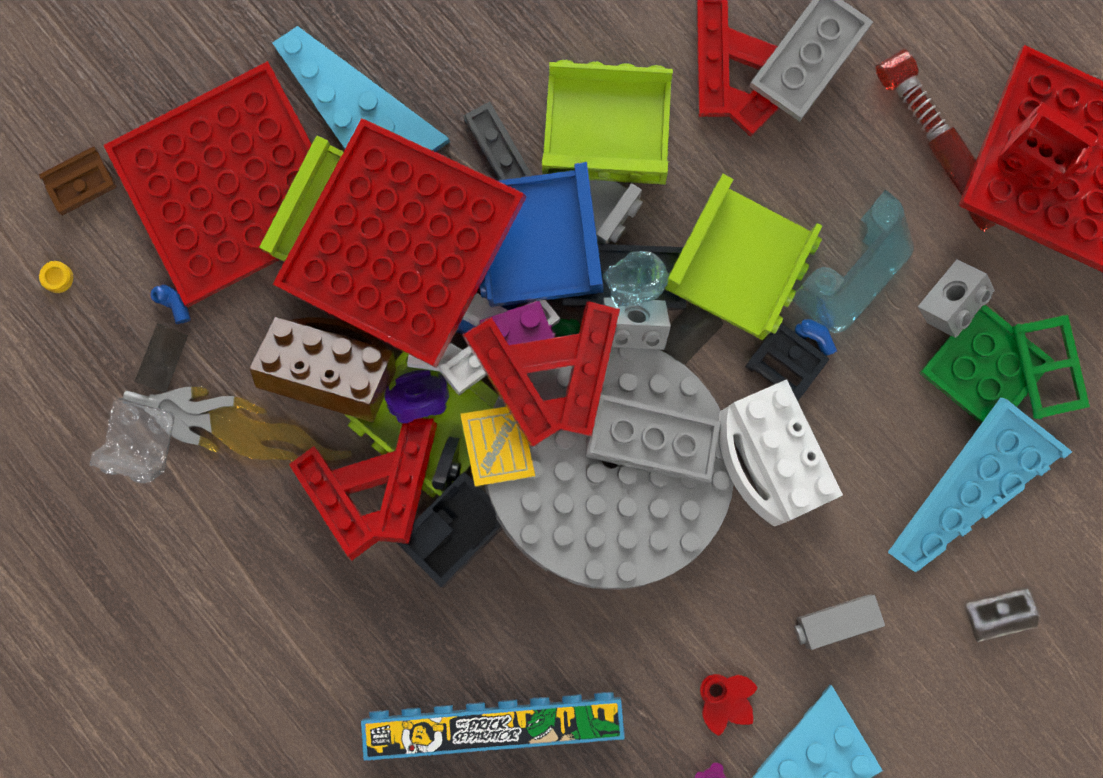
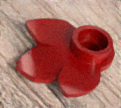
[700,674,758,736]

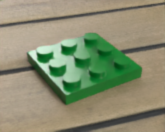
[919,305,1055,424]

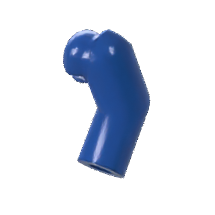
[795,319,837,356]

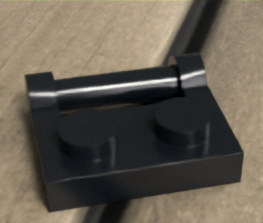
[745,323,830,401]

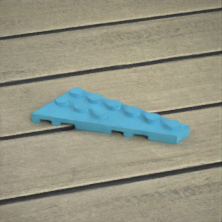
[272,26,450,152]
[888,398,1072,573]
[752,684,883,778]

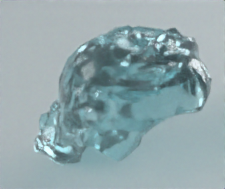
[603,251,669,307]

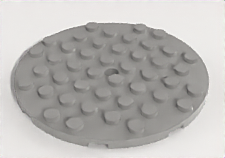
[485,347,734,590]

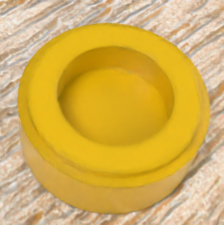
[39,261,73,293]

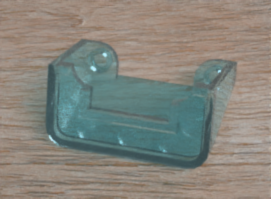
[792,190,914,333]

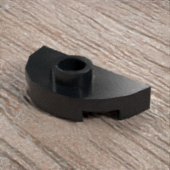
[432,437,461,492]

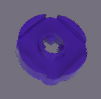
[384,370,449,423]

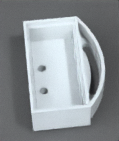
[719,379,843,526]

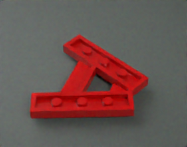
[696,0,780,137]
[462,302,620,447]
[289,418,437,561]

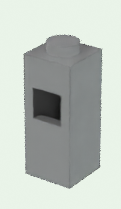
[794,595,885,650]

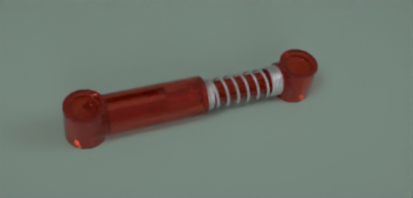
[875,49,997,232]

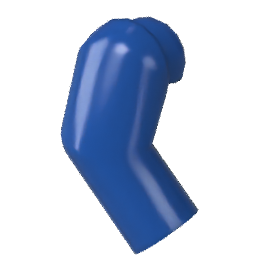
[150,285,191,324]

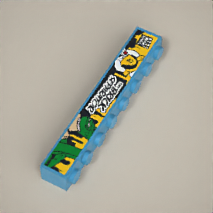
[361,692,624,761]

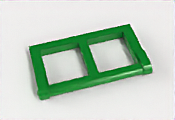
[1012,315,1090,419]

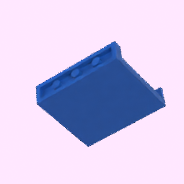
[480,162,604,307]

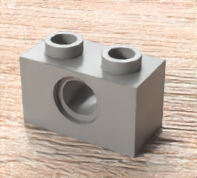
[918,260,995,338]
[602,298,671,350]

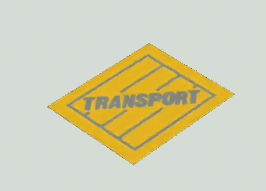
[460,407,535,486]

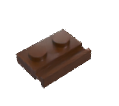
[39,146,117,216]

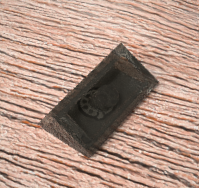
[661,303,723,365]
[966,589,1040,642]

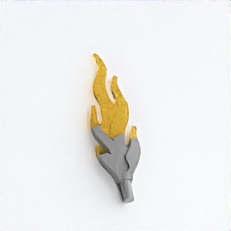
[122,387,352,462]

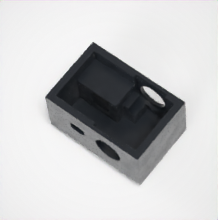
[397,472,503,588]

